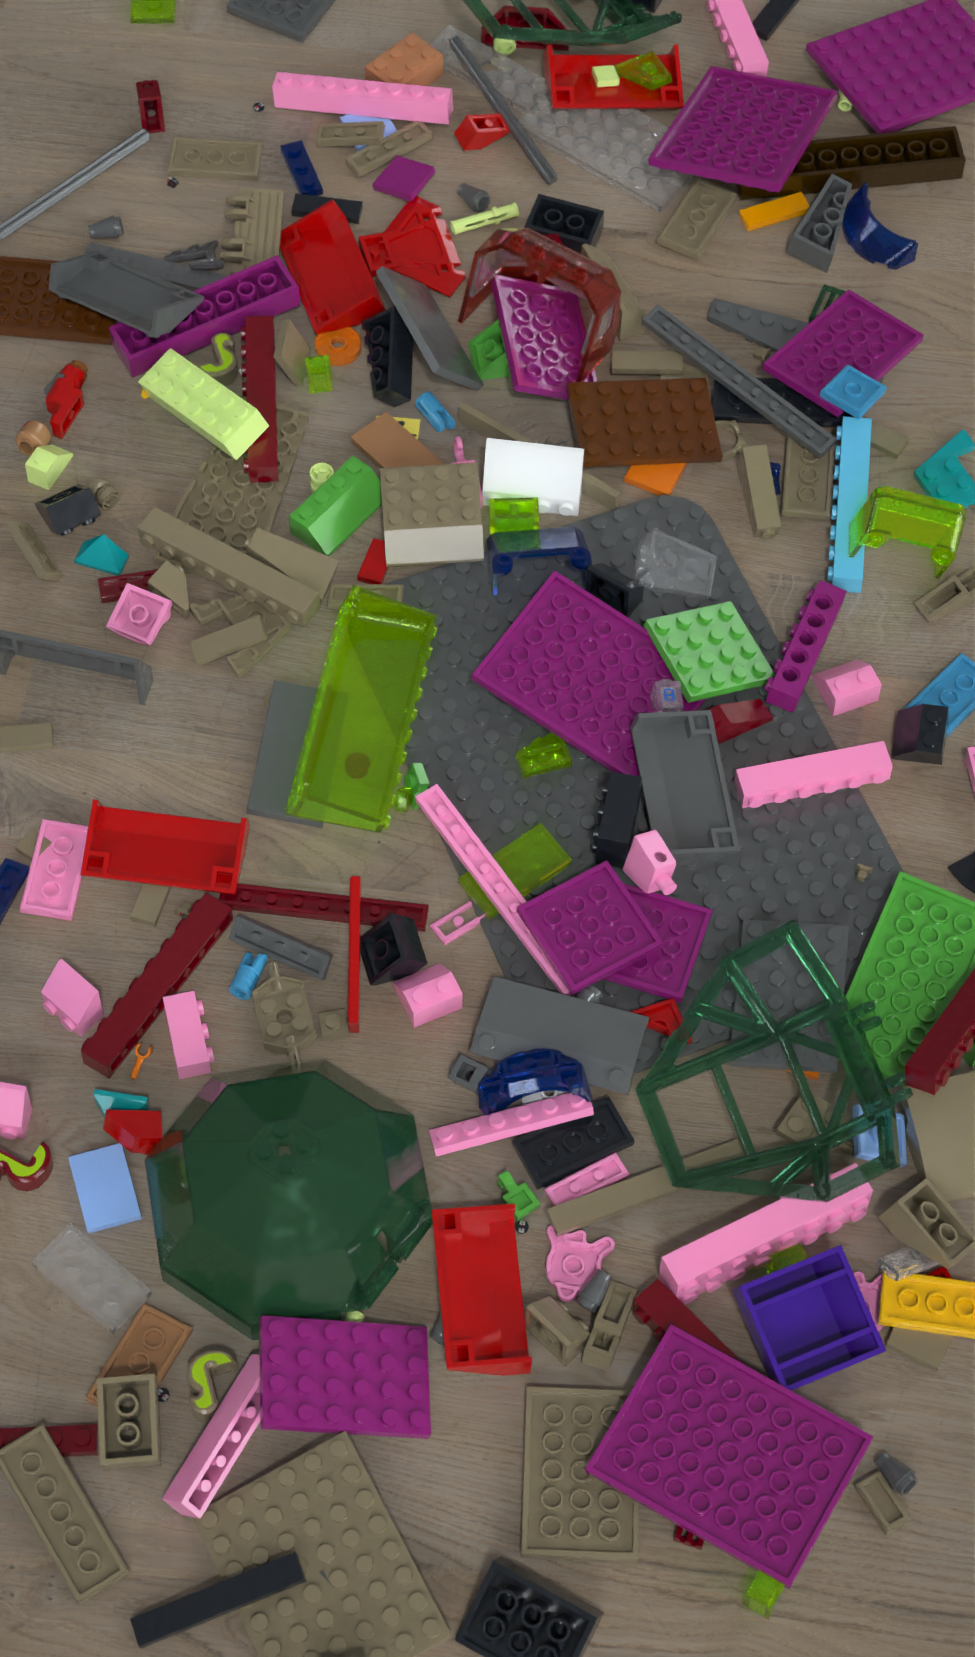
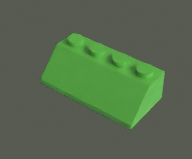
[289,456,382,556]

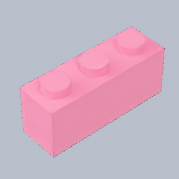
[163,991,215,1079]

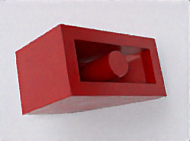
[454,113,510,151]
[103,1110,163,1155]

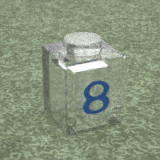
[650,679,684,713]

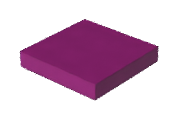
[372,155,435,202]

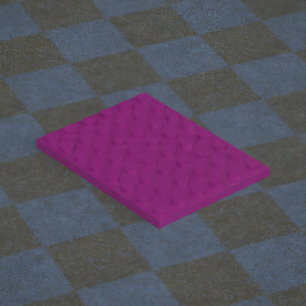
[805,0,975,134]
[649,66,838,192]
[471,570,707,787]
[585,1324,874,1590]

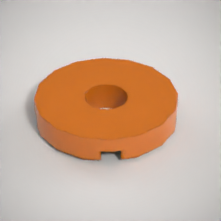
[315,327,361,366]

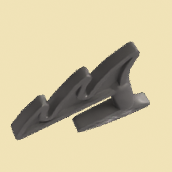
[165,240,224,269]

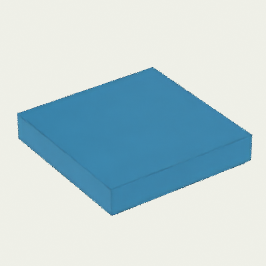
[820,364,887,419]

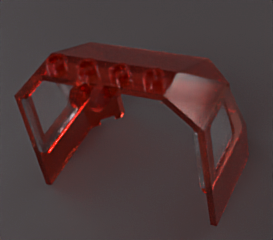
[458,228,622,382]

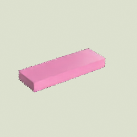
[544,1152,630,1206]

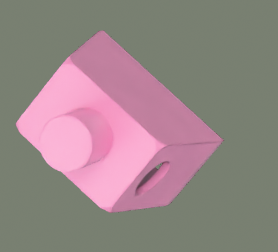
[623,830,677,895]

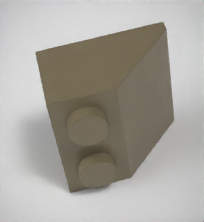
[525,1296,590,1366]

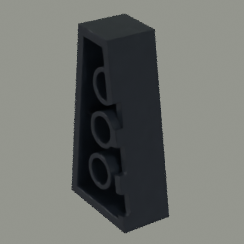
[361,306,413,407]

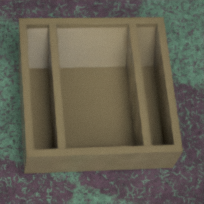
[380,462,484,567]

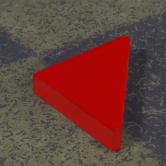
[630,998,692,1044]

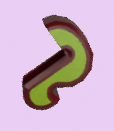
[0,1142,53,1192]

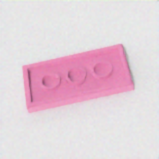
[20,819,88,921]

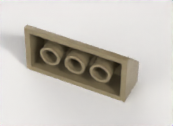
[580,244,647,341]

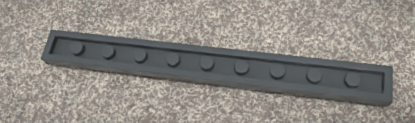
[642,304,836,459]

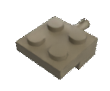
[776,1089,854,1166]

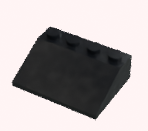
[455,1556,604,1657]

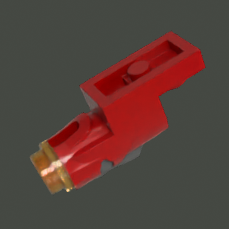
[44,360,88,439]

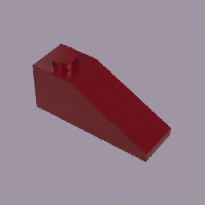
[708,699,773,745]

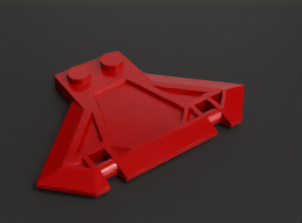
[358,196,466,298]

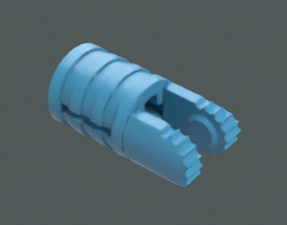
[415,392,456,432]
[228,952,268,1000]

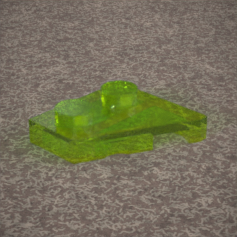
[614,50,672,90]
[515,731,572,778]

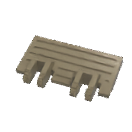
[220,187,285,275]

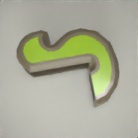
[198,332,238,386]
[186,1349,238,1422]

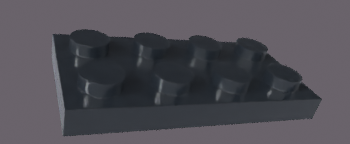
[512,1096,634,1190]

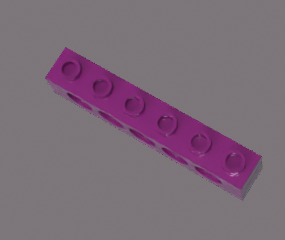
[765,580,847,713]

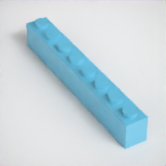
[827,416,872,593]

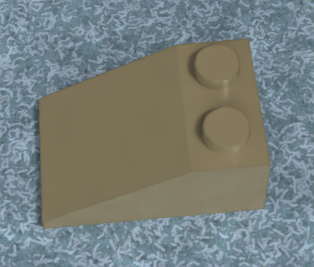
[879,1178,975,1270]

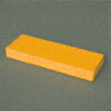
[739,192,810,232]

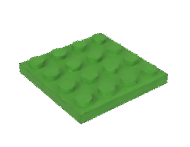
[644,601,776,703]

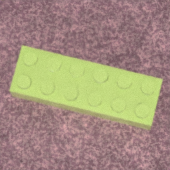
[138,348,269,460]

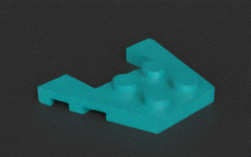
[913,429,975,512]

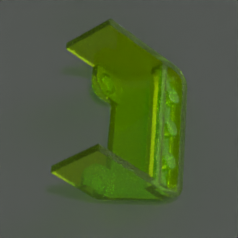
[849,486,966,579]

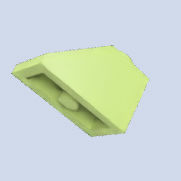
[25,444,73,490]

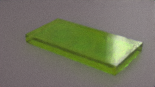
[458,823,573,920]

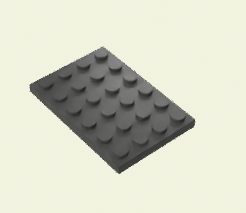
[729,919,849,1073]

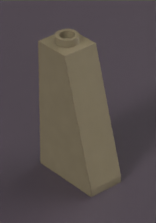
[736,444,781,539]
[244,528,339,611]

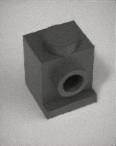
[448,1054,495,1098]

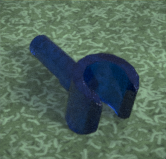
[770,462,781,495]

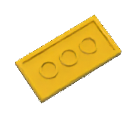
[878,1269,975,1339]

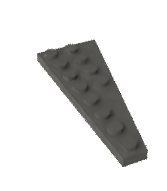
[707,298,885,384]

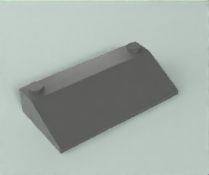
[48,251,204,338]
[0,630,153,705]
[630,710,740,866]
[470,976,649,1096]

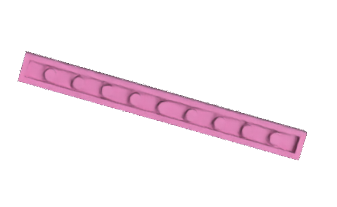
[416,784,571,996]

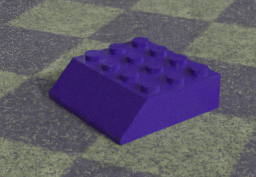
[732,1245,886,1391]

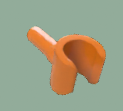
[130,1042,153,1080]

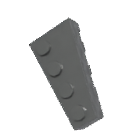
[787,174,852,273]

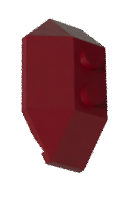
[481,5,569,51]

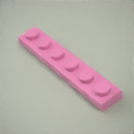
[429,1089,594,1157]

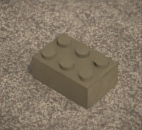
[97,1374,162,1471]

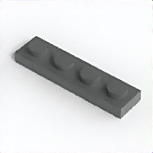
[228,914,333,981]

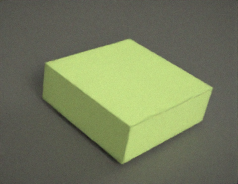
[591,65,620,87]

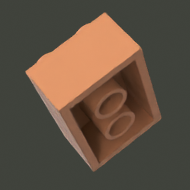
[365,32,444,86]

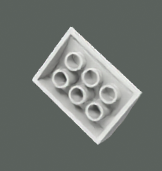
[482,438,584,516]

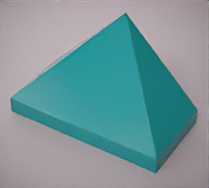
[74,534,129,576]
[93,1089,150,1117]

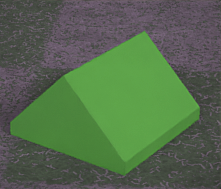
[468,319,511,380]

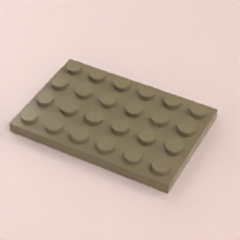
[521,1386,639,1562]

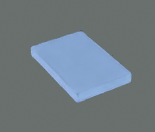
[68,1143,142,1234]

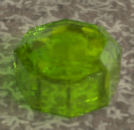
[394,786,413,813]

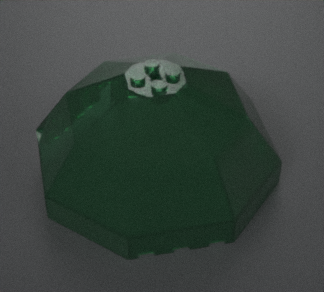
[144,1059,433,1340]

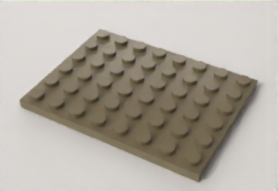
[192,1431,453,1657]

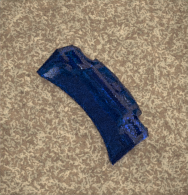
[842,183,918,270]
[478,1048,593,1115]

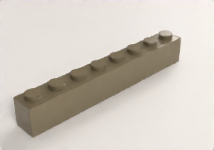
[138,507,320,627]

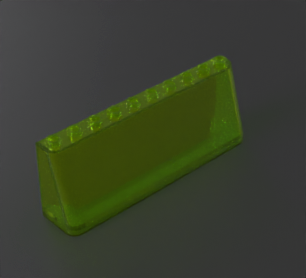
[285,585,438,833]

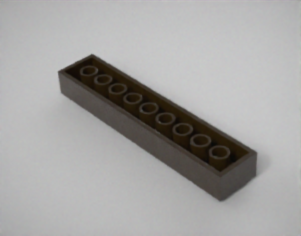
[736,126,966,200]

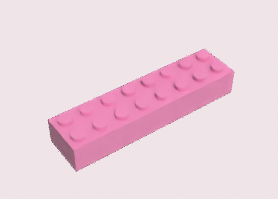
[658,1163,873,1305]

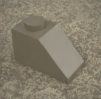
[147,560,190,620]

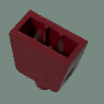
[136,80,165,133]

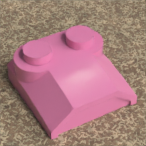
[106,583,173,646]

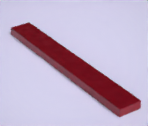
[219,884,429,932]

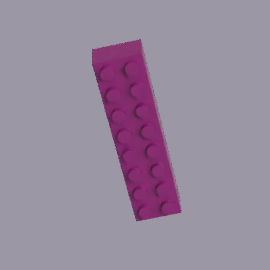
[109,255,301,378]

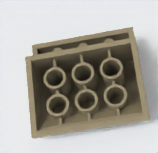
[900,1071,975,1203]

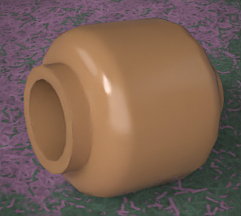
[15,420,51,456]

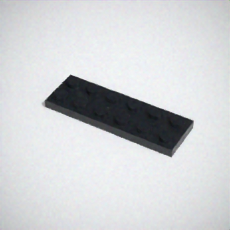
[712,378,854,427]

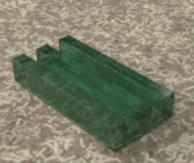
[809,284,846,323]

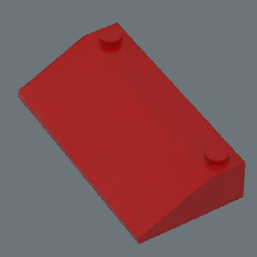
[543,44,684,109]
[280,199,386,334]
[80,799,250,895]
[431,1204,532,1376]

